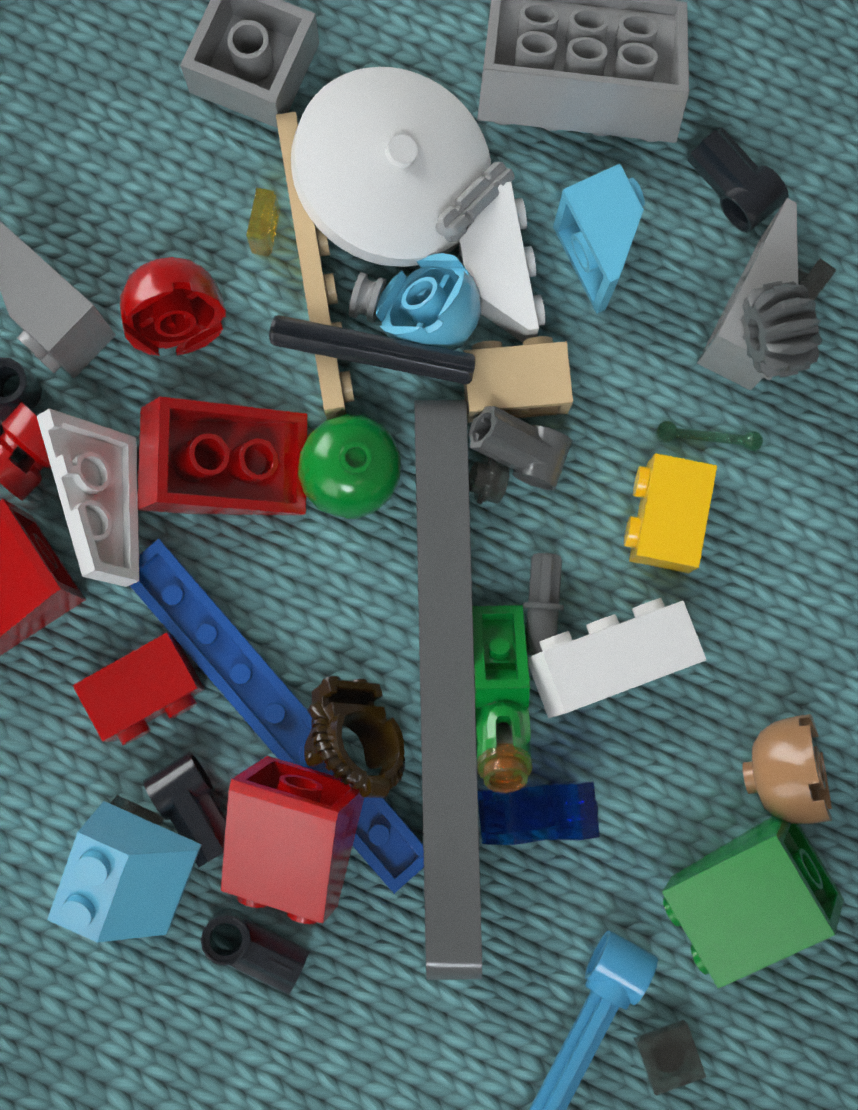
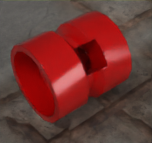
[0,402,51,501]

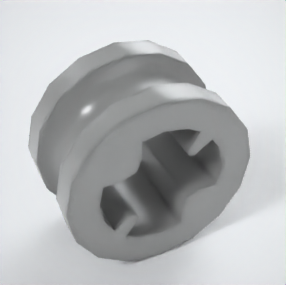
[349,272,386,323]

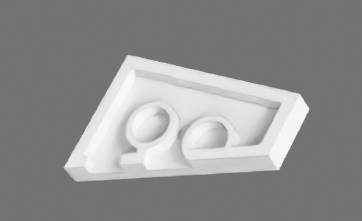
[37,409,139,587]

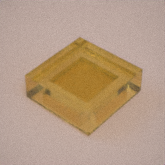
[246,188,281,257]

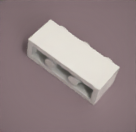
[528,598,707,719]

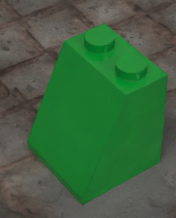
[662,816,844,989]

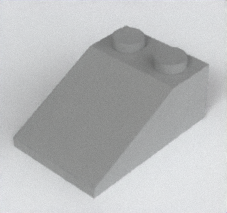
[697,198,798,391]
[0,221,116,378]

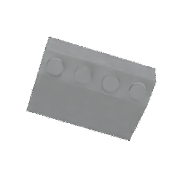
[477,0,689,143]

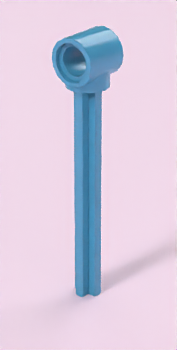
[529,930,658,1110]

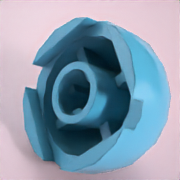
[376,253,481,350]

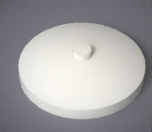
[291,67,491,267]

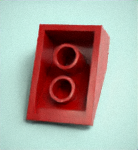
[138,396,308,515]

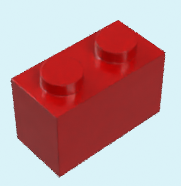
[72,632,205,746]

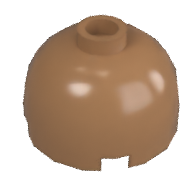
[742,714,832,824]

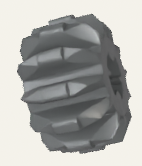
[740,281,822,378]

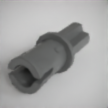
[523,553,564,656]

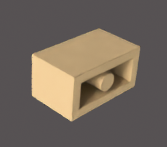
[463,336,573,423]

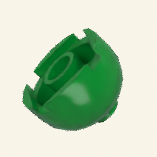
[298,414,401,519]

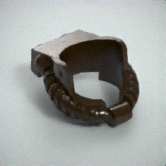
[304,676,405,798]

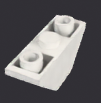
[458,181,545,342]

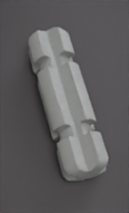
[435,161,515,242]

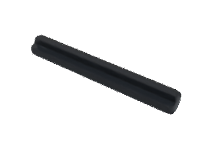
[269,315,476,384]

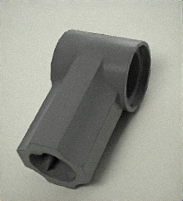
[468,406,572,491]

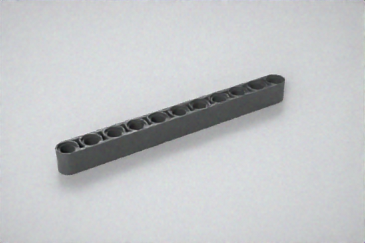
[414,399,482,980]

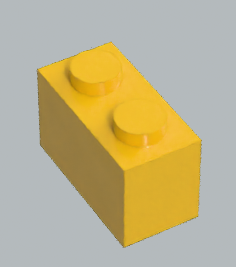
[624,453,717,574]

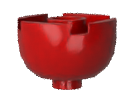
[120,257,226,356]

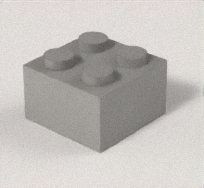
[180,0,319,128]

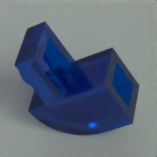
[477,781,600,845]

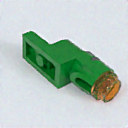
[472,605,532,793]

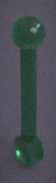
[656,421,763,451]

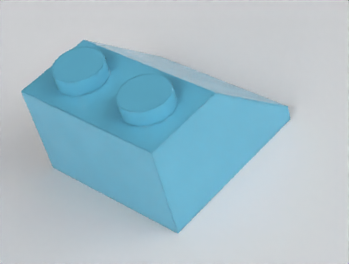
[553,164,645,314]
[47,801,202,943]

